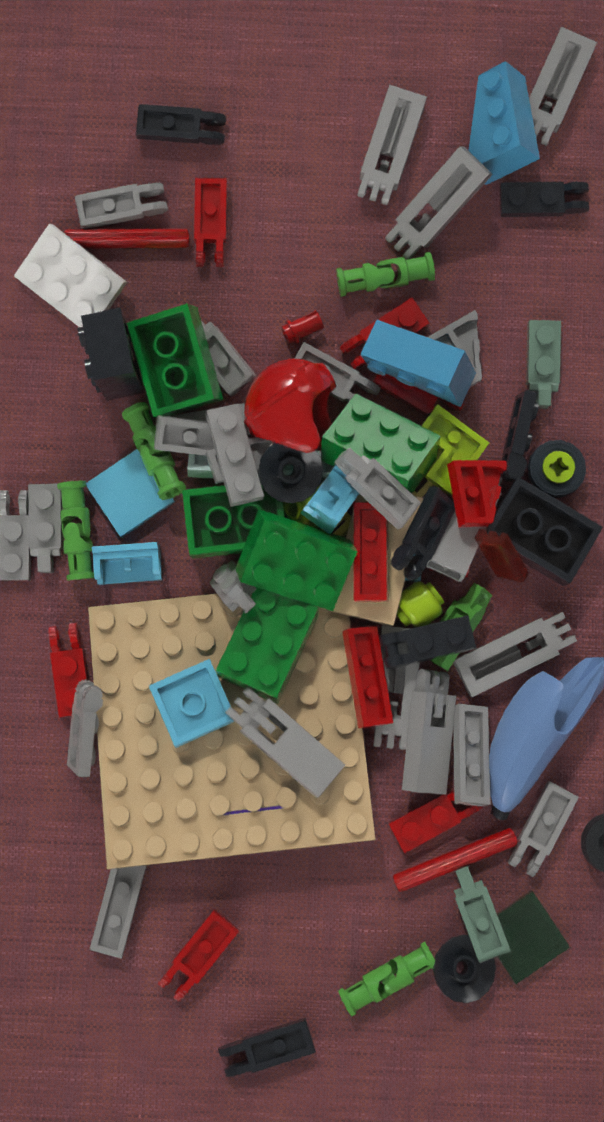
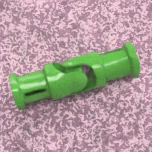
[336,252,435,297]
[122,402,186,500]
[57,481,94,581]
[338,942,435,1017]

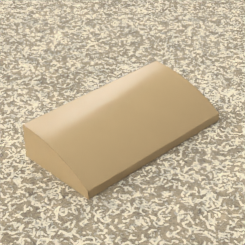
[328,494,424,626]

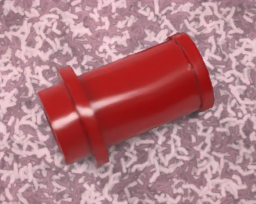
[281,310,324,344]

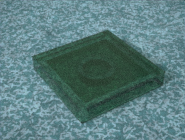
[497,890,570,984]

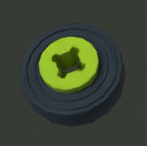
[527,440,586,498]

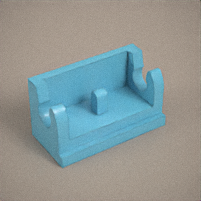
[300,465,359,535]
[92,542,162,585]

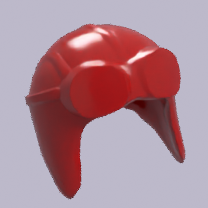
[244,359,337,453]

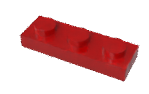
[354,502,389,603]
[342,626,393,729]

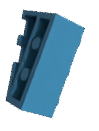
[469,61,540,185]
[360,320,476,407]

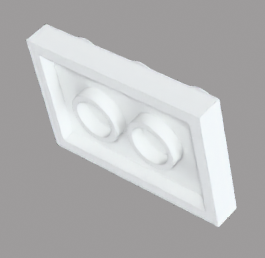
[14,224,128,327]

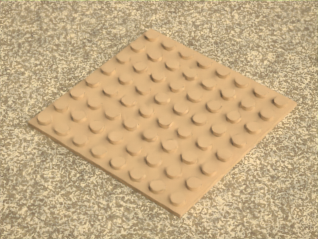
[88,594,375,869]

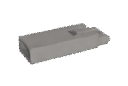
[529,27,597,146]
[357,85,427,205]
[385,146,493,259]
[426,477,503,582]
[453,612,577,697]
[373,625,420,750]
[402,669,456,794]
[225,687,345,798]

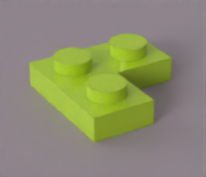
[421,405,489,496]

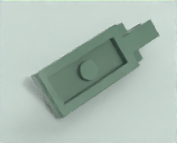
[526,320,561,409]
[454,866,511,963]

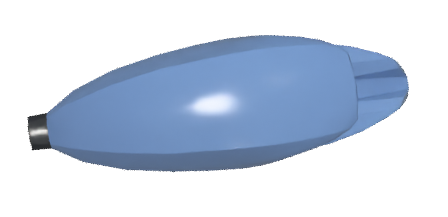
[489,657,604,820]

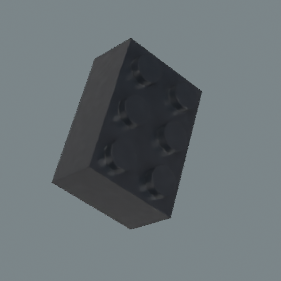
[77,308,144,401]
[482,477,603,586]

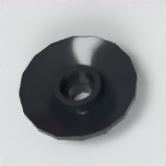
[258,442,323,503]
[433,934,496,1003]

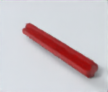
[64,229,190,248]
[393,828,518,892]

